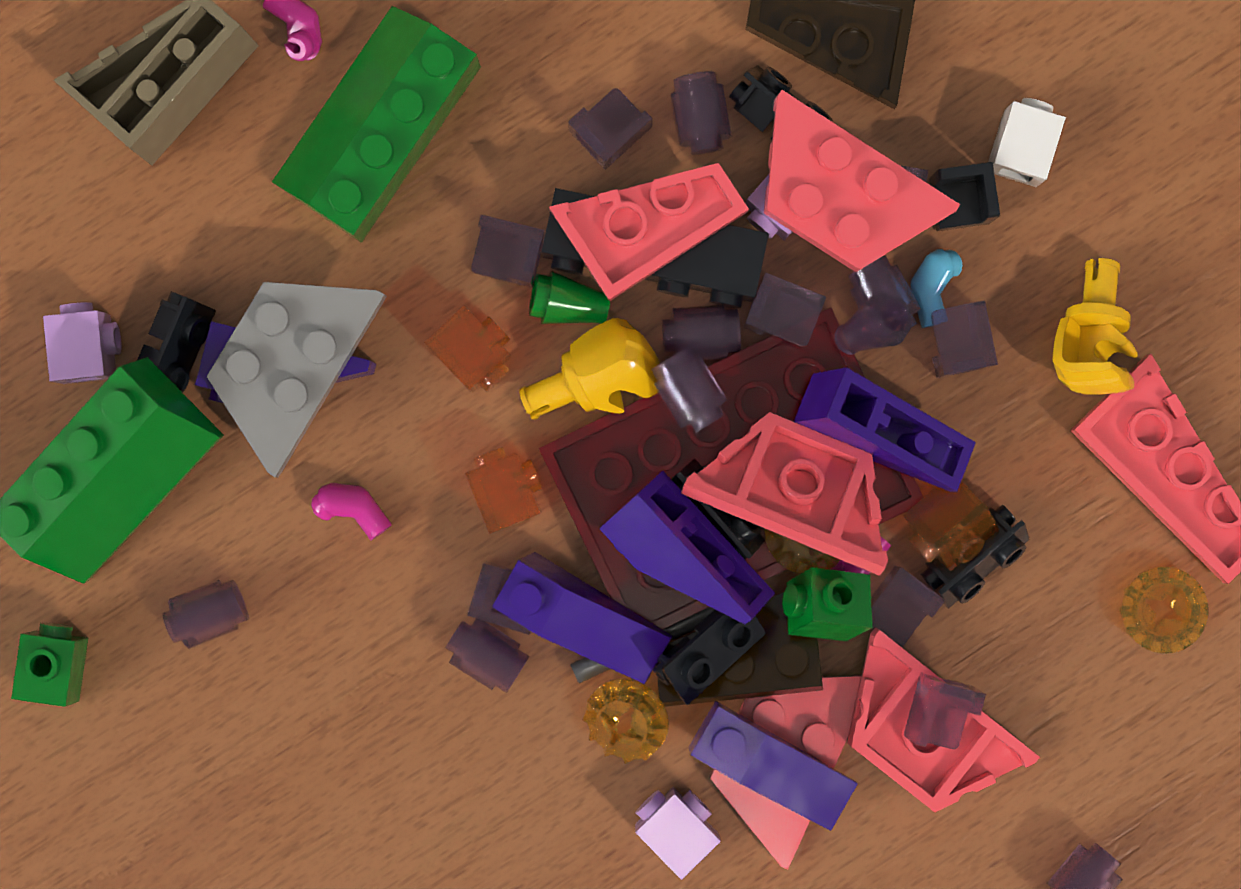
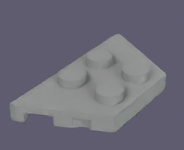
[207,282,387,477]

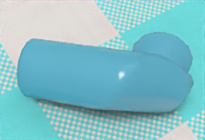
[910,249,963,328]

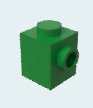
[782,567,873,641]
[11,623,89,707]

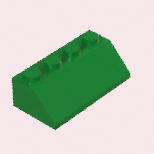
[272,6,481,243]
[0,357,224,584]

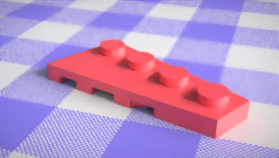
[1070,354,1241,584]

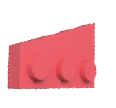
[549,163,749,302]

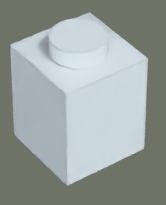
[988,98,1066,187]

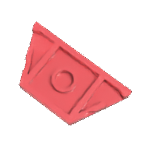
[764,90,960,272]
[681,412,888,576]
[847,627,1040,812]
[709,675,861,870]

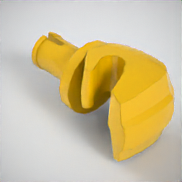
[1052,258,1138,395]
[519,318,662,420]

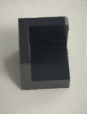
[929,162,1000,232]

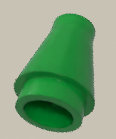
[529,271,610,324]

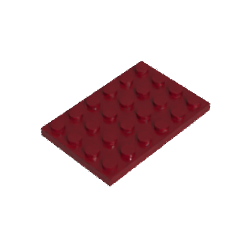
[539,307,926,630]

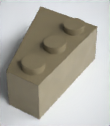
[53,0,259,165]

